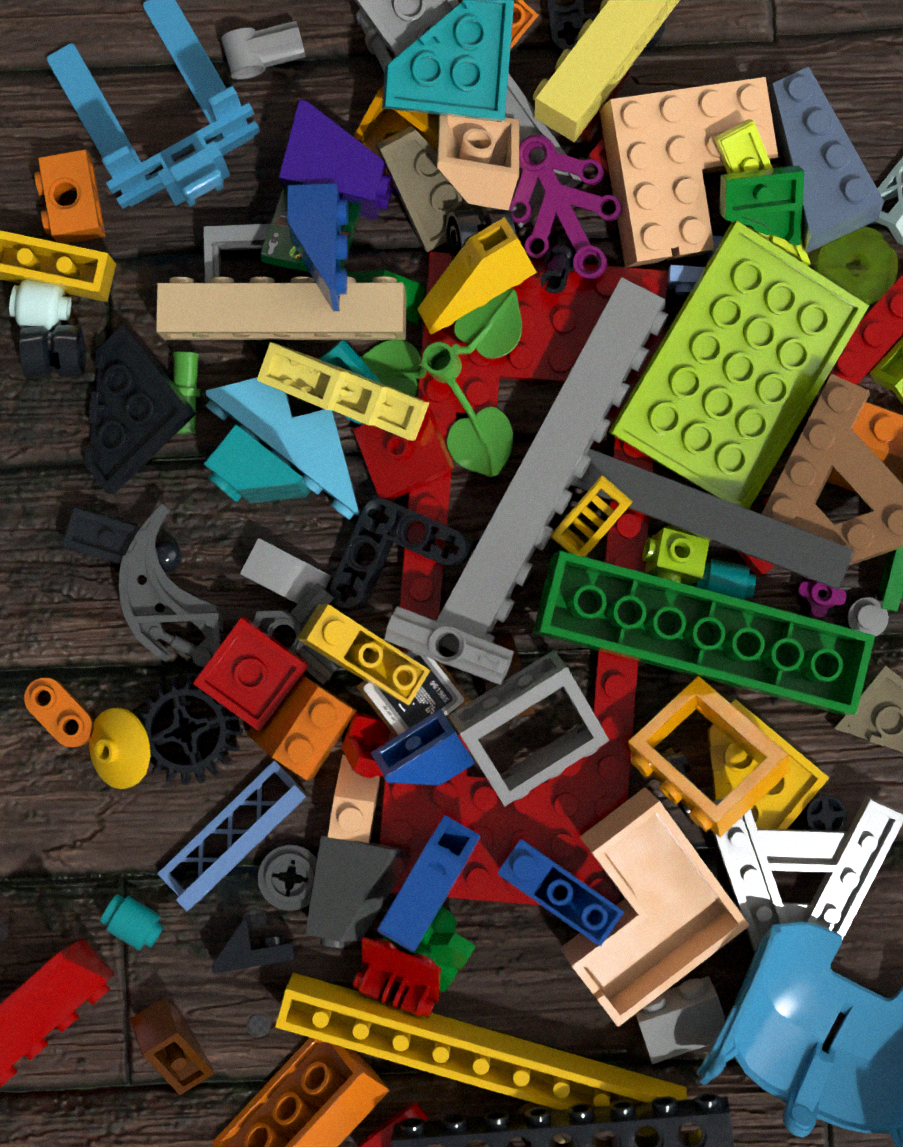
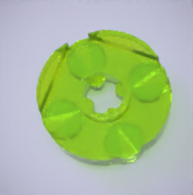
[815,226,898,305]

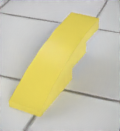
[257,342,429,441]

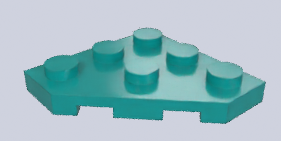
[382,0,514,122]

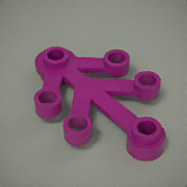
[509,134,622,279]

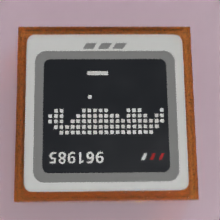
[357,649,471,737]

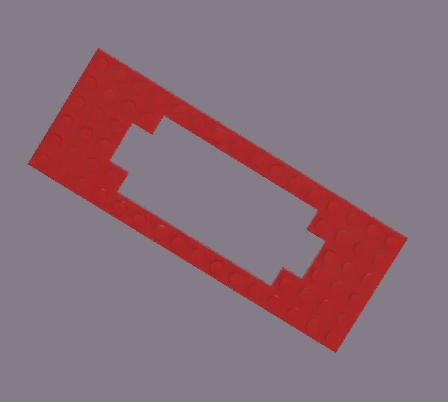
[380,252,668,906]

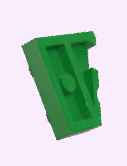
[720,165,805,246]

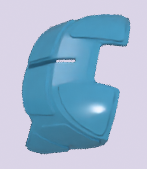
[697,922,903,1147]

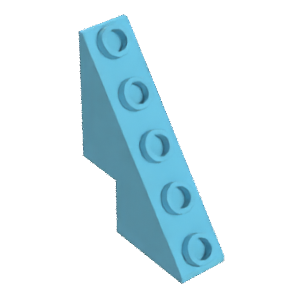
[206,377,360,520]

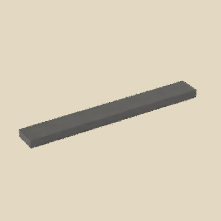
[570,449,855,590]

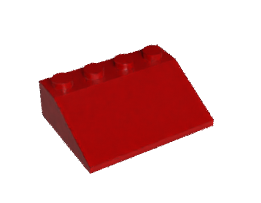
[0,938,115,1088]

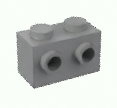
[635,976,725,1064]

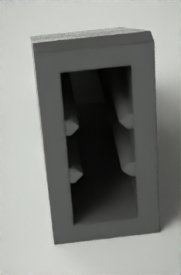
[305,836,411,948]

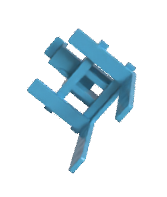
[47,0,260,209]

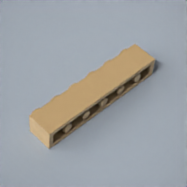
[156,277,406,340]

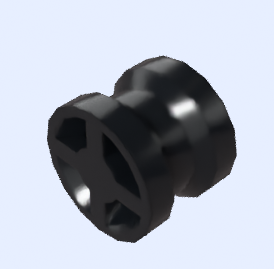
[801,794,847,831]

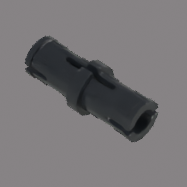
[540,229,576,293]

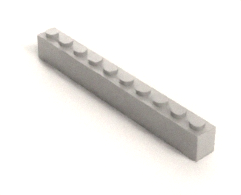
[436,277,668,653]

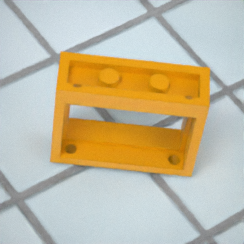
[628,676,790,837]

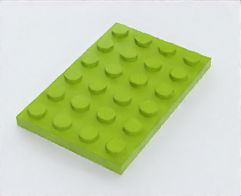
[609,221,869,509]

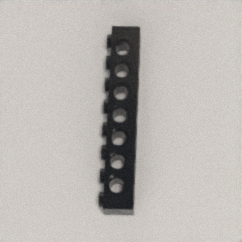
[391,1093,734,1147]

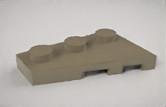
[376,126,484,252]
[833,664,903,753]

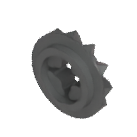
[258,845,317,911]

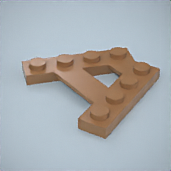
[762,374,903,565]

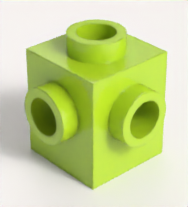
[642,526,710,586]

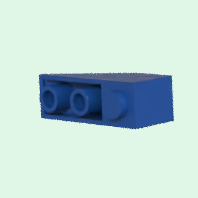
[287,183,348,312]
[377,815,481,952]
[497,839,624,947]

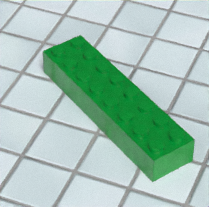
[532,551,875,715]

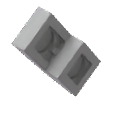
[240,538,332,604]

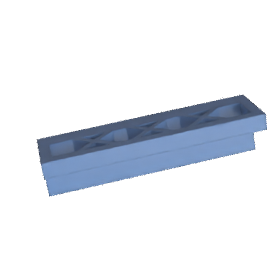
[157,760,308,911]

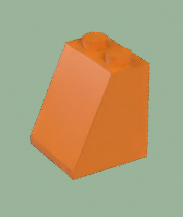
[246,674,358,780]

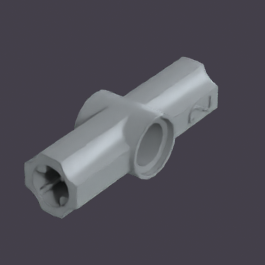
[384,606,514,685]

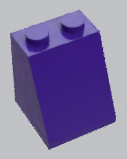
[279,99,392,220]

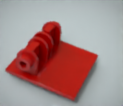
[353,937,441,1018]

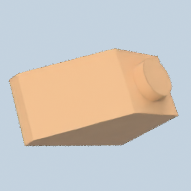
[328,755,380,843]

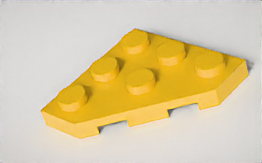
[708,699,829,829]

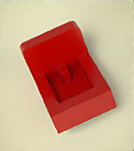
[342,713,392,778]

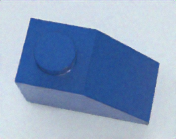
[371,709,475,785]

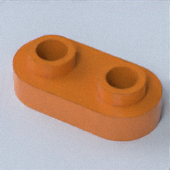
[24,678,94,747]

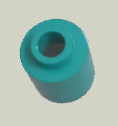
[696,559,756,600]
[100,894,164,951]

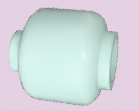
[9,280,72,331]

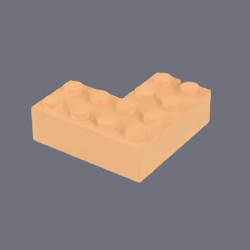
[599,77,778,267]
[560,787,750,1027]

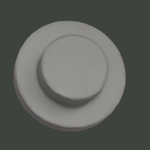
[847,597,889,636]

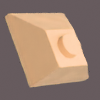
[437,115,519,210]

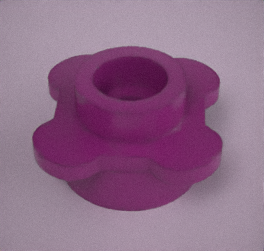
[798,580,847,617]

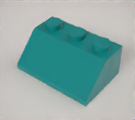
[205,425,311,503]

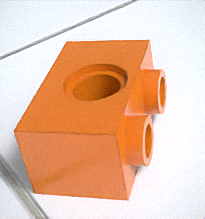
[34,149,106,244]

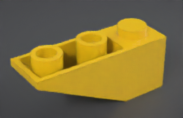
[417,217,537,335]
[297,604,430,705]

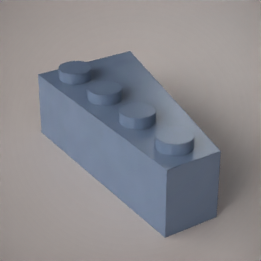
[769,66,884,253]

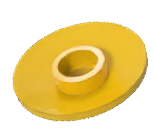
[89,708,150,789]

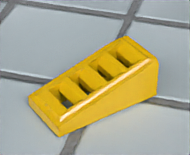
[550,475,633,557]

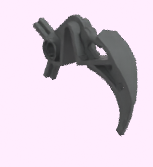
[119,503,338,685]

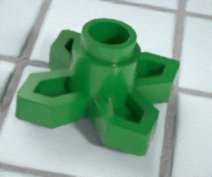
[382,907,475,992]

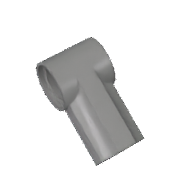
[221,21,306,80]

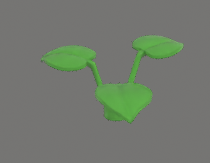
[360,288,522,477]

